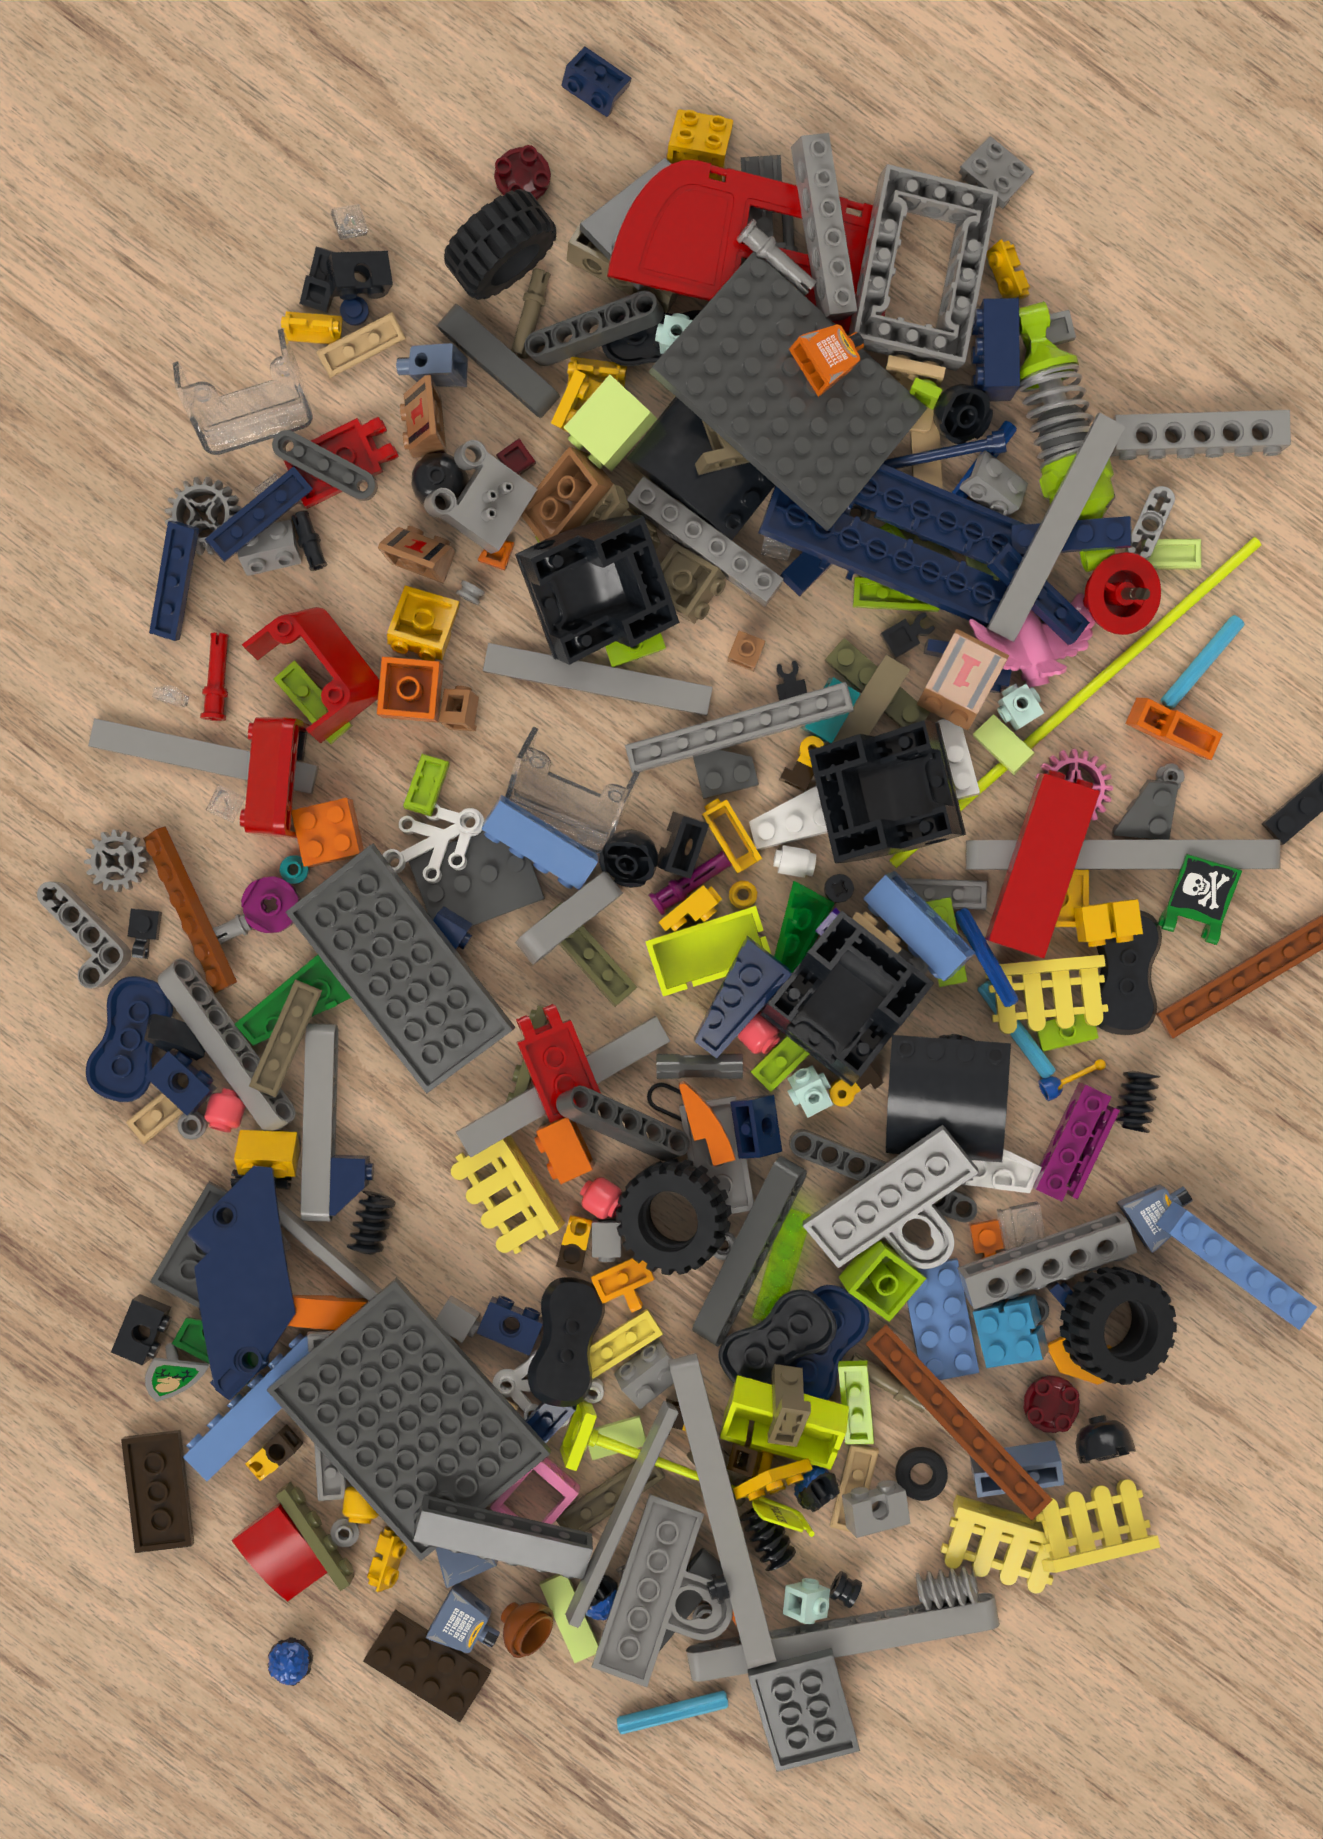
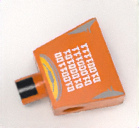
[789,324,864,397]

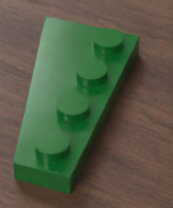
[234,954,352,1046]

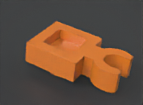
[969,1219,1004,1259]

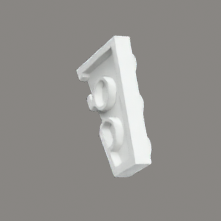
[963,1149,1042,1193]

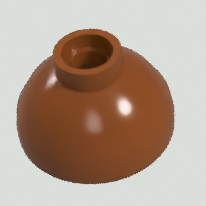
[501,1602,554,1658]

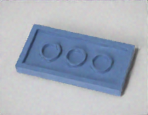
[907,1258,980,1380]

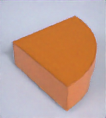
[478,541,514,571]

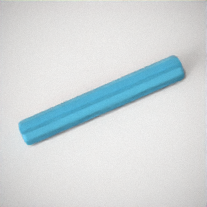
[1161,615,1245,709]
[978,981,1055,1078]
[617,1691,729,1734]

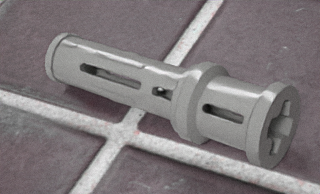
[736,219,817,296]

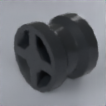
[824,874,854,903]
[829,1571,862,1608]

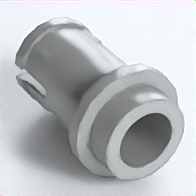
[213,914,252,944]

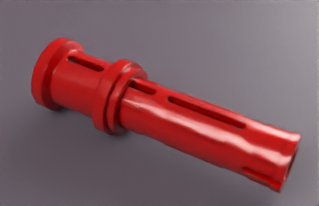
[200,632,229,721]

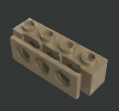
[566,220,679,313]

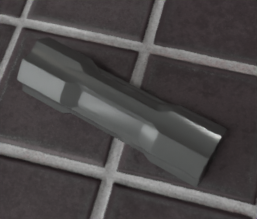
[656,1054,743,1079]

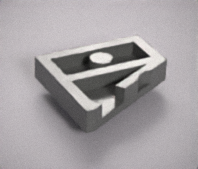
[693,750,759,799]
[1112,779,1178,840]

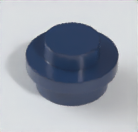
[340,296,369,326]

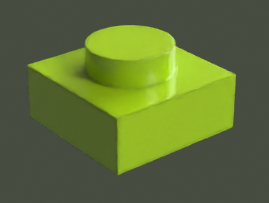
[909,378,942,410]

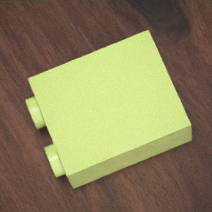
[564,375,657,472]

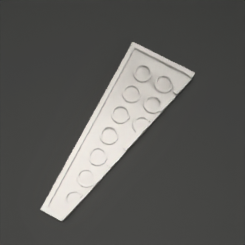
[749,718,980,851]

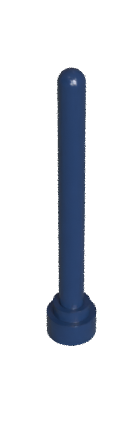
[883,429,1007,469]

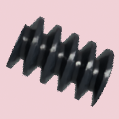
[1115,1070,1161,1133]
[347,1191,396,1255]
[739,1508,796,1571]

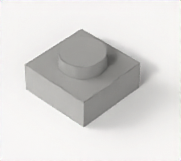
[1045,310,1076,345]

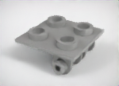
[959,136,1034,209]

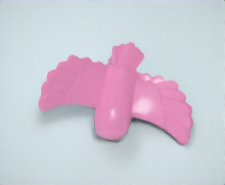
[969,593,1095,687]

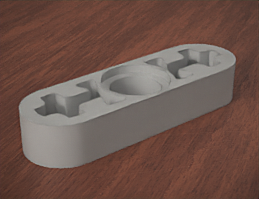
[1125,486,1175,560]

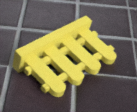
[985,955,1108,1034]
[451,1135,565,1254]
[1036,1479,1160,1573]
[940,1495,1069,1593]

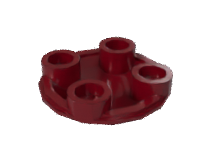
[494,145,551,200]
[1023,1375,1080,1433]

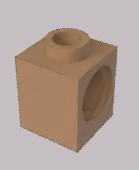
[727,630,765,672]

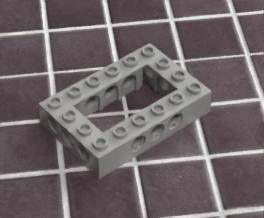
[848,164,999,371]

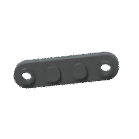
[272,430,378,501]

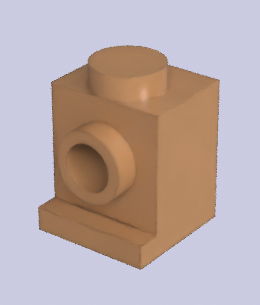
[438,686,479,731]

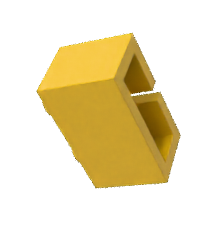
[1073,899,1143,947]
[234,1130,301,1178]

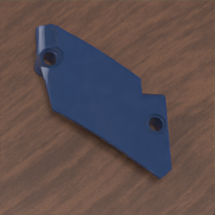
[187,1166,297,1400]

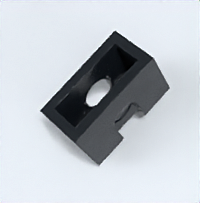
[326,251,393,300]
[657,811,709,879]
[111,1294,172,1366]

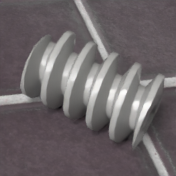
[916,1566,978,1610]

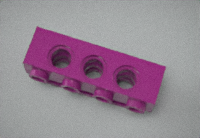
[1033,1082,1120,1202]

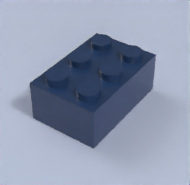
[971,298,1020,401]

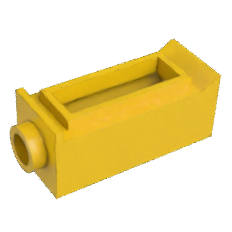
[702,798,762,874]

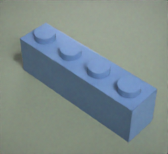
[482,795,598,890]
[863,871,976,981]

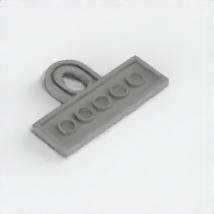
[803,1125,979,1269]
[592,1494,732,1687]

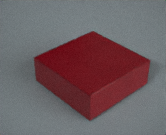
[496,439,536,476]

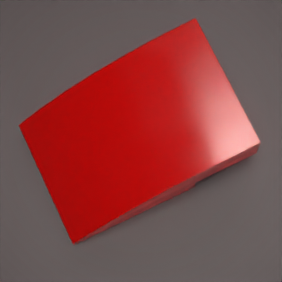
[231,1503,327,1602]

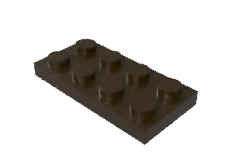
[121,1430,194,1553]
[363,1610,491,1722]

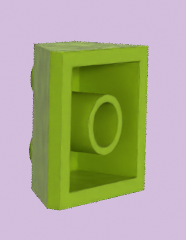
[838,1239,927,1322]

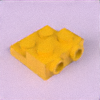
[387,585,460,661]
[658,885,722,932]

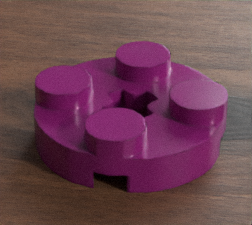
[241,876,301,933]

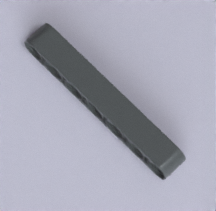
[789,1129,978,1223]
[692,1156,807,1346]

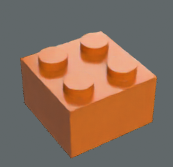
[377,656,444,723]
[291,797,364,868]
[534,1117,595,1185]

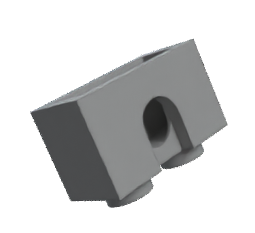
[842,1480,911,1538]

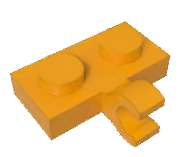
[591,1257,655,1313]

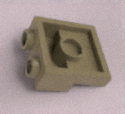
[660,543,726,624]

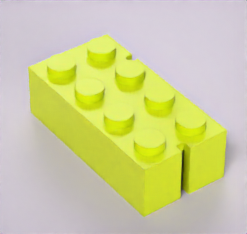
[645,906,772,997]
[719,1375,849,1470]

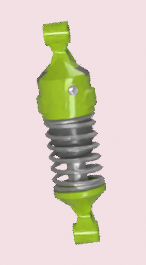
[1019,301,1116,572]

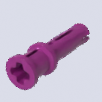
[648,851,732,916]

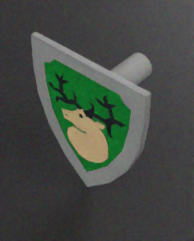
[145,1343,209,1402]

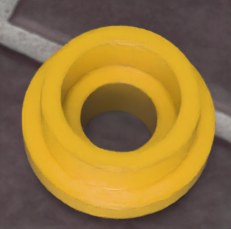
[729,880,757,909]

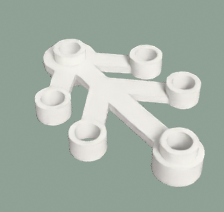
[383,803,485,884]
[492,1350,604,1427]

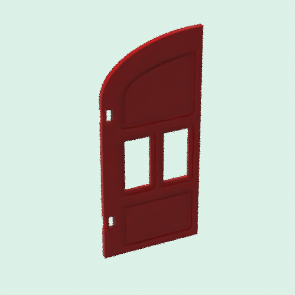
[607,160,886,334]

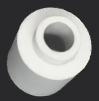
[773,845,816,878]

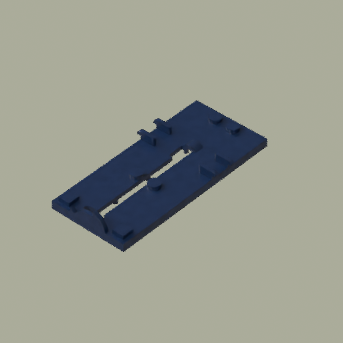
[758,464,1024,628]

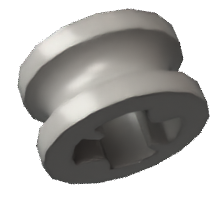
[456,580,485,606]

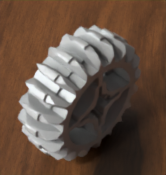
[165,477,242,555]

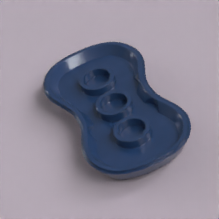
[86,976,173,1102]
[789,1285,870,1400]

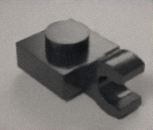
[127,908,162,959]

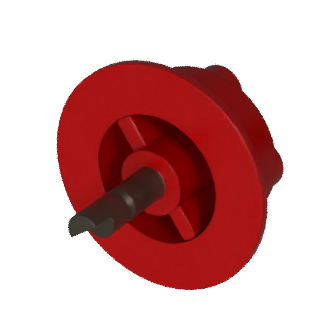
[1083,552,1161,635]

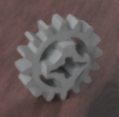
[84,830,149,892]

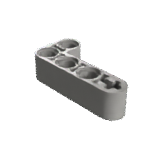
[515,871,623,965]
[37,882,131,989]

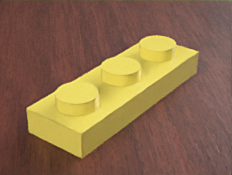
[590,1308,663,1379]

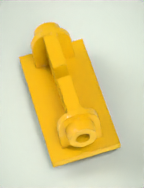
[986,239,1031,299]
[281,311,343,344]
[567,357,627,387]
[367,1527,407,1592]

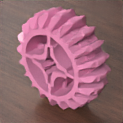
[1034,749,1113,821]

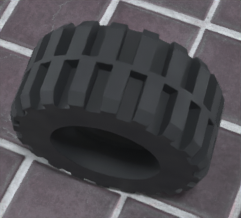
[444,189,557,300]
[616,1158,732,1275]
[1060,1266,1177,1385]

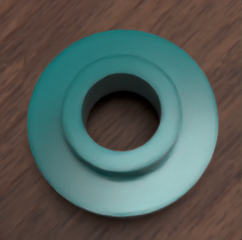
[280,855,309,884]

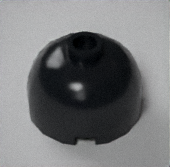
[933,384,993,444]
[411,452,469,510]
[599,829,658,888]
[1075,1415,1136,1464]

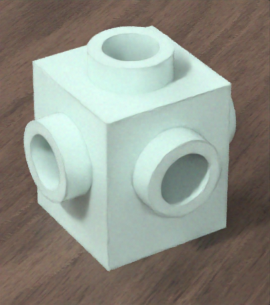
[655,313,693,354]
[997,683,1044,731]
[787,1065,833,1118]
[783,1578,830,1624]

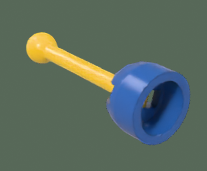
[1038,1059,1106,1102]

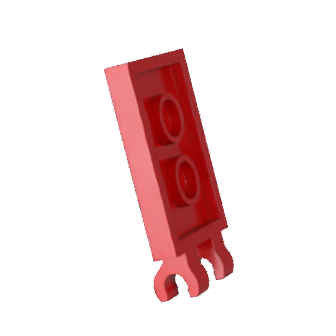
[283,417,399,509]
[516,1004,601,1123]

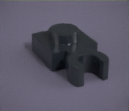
[880,613,935,659]
[776,661,807,701]

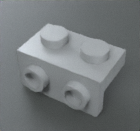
[960,451,1028,516]
[238,519,301,576]
[614,1339,674,1409]

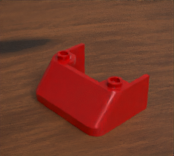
[242,607,380,744]
[240,717,310,839]

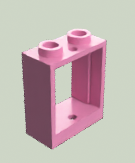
[490,1457,580,1524]

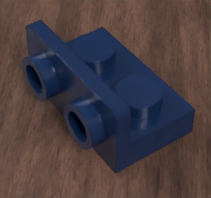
[561,46,632,117]

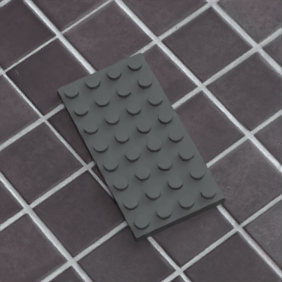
[285,843,516,1094]

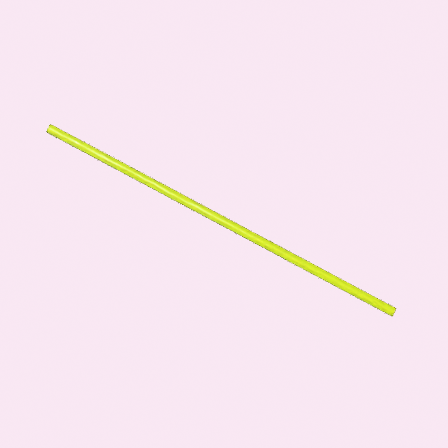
[889,537,1261,868]

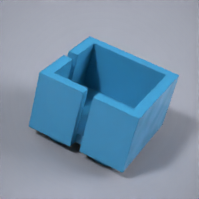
[973,1294,1049,1368]

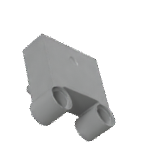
[424,440,537,554]

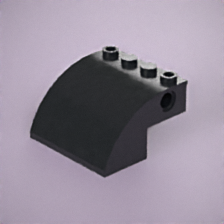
[627,396,775,541]
[515,515,680,665]
[808,720,966,863]
[760,911,934,1087]
[886,1035,1011,1163]

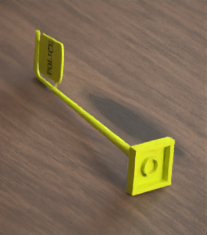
[560,1400,815,1537]

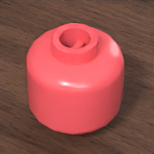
[738,1012,780,1054]
[204,1088,246,1133]
[580,1177,623,1220]

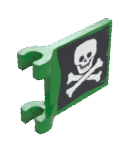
[1158,853,1242,945]

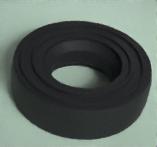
[895,1447,948,1501]

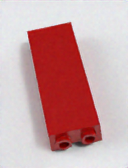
[985,770,1100,958]

